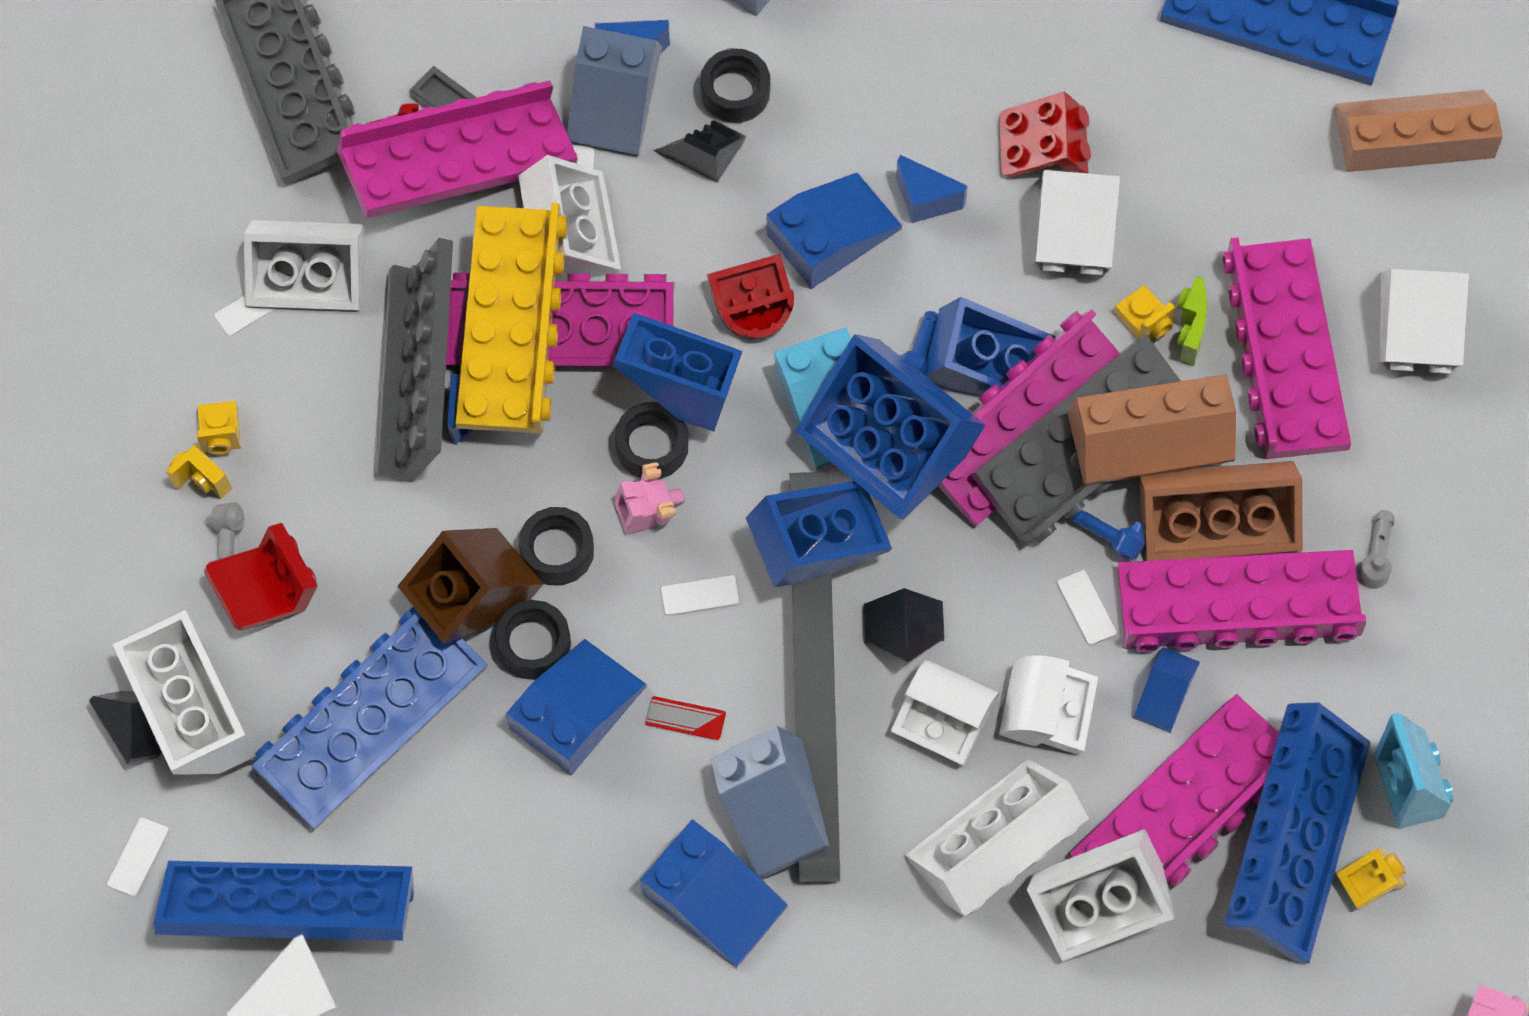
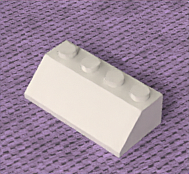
[112,610,256,774]
[905,758,1089,917]

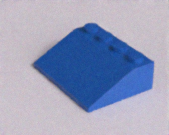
[795,334,986,520]

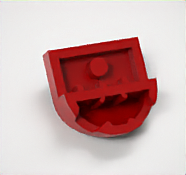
[706,253,794,338]

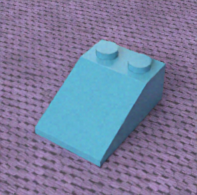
[774,327,851,469]
[1373,713,1453,829]

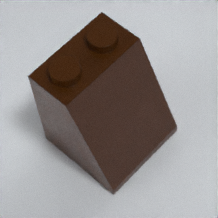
[397,528,543,644]

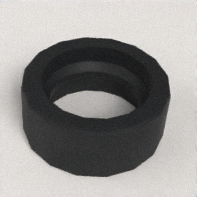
[700,48,771,123]
[615,402,689,479]
[519,507,594,585]
[494,600,571,680]

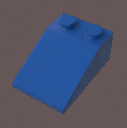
[766,172,902,289]
[924,297,1056,396]
[613,312,743,432]
[745,481,892,587]
[506,639,647,776]
[640,819,788,968]

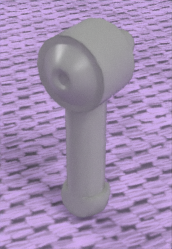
[206,502,245,559]
[1360,510,1394,589]

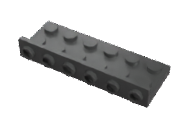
[215,0,356,185]
[376,238,453,482]
[970,334,1181,543]

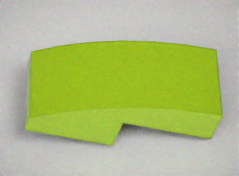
[1176,276,1207,367]

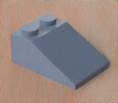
[567,26,662,156]
[711,726,830,879]

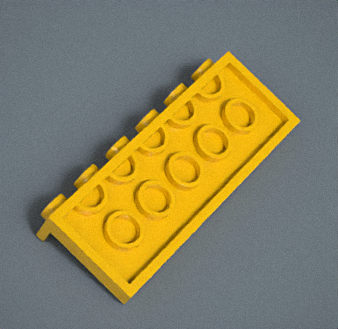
[456,203,568,434]

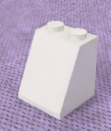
[1035,170,1120,276]
[1380,269,1469,373]
[227,934,340,1016]

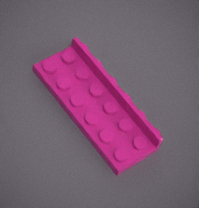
[337,81,578,218]
[1222,237,1351,460]
[446,273,675,366]
[938,309,1120,527]
[1117,550,1367,652]
[1068,693,1279,887]

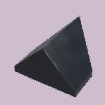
[653,120,746,183]
[864,588,945,662]
[89,691,162,764]

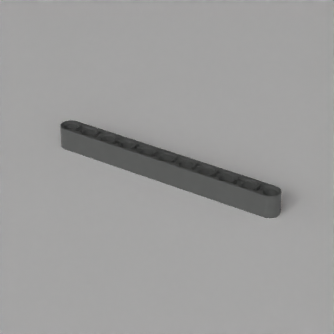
[789,472,841,882]

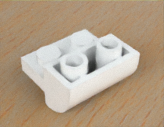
[999,655,1098,755]
[891,659,1000,765]

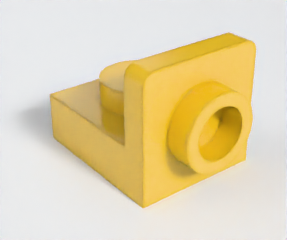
[1114,285,1176,340]
[197,400,241,455]
[166,445,232,499]
[1336,848,1407,909]

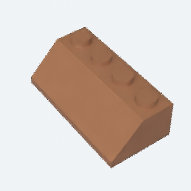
[1335,90,1503,172]
[1067,374,1236,486]
[1138,461,1303,561]

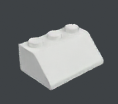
[518,155,621,281]
[244,220,365,310]
[1027,829,1175,962]

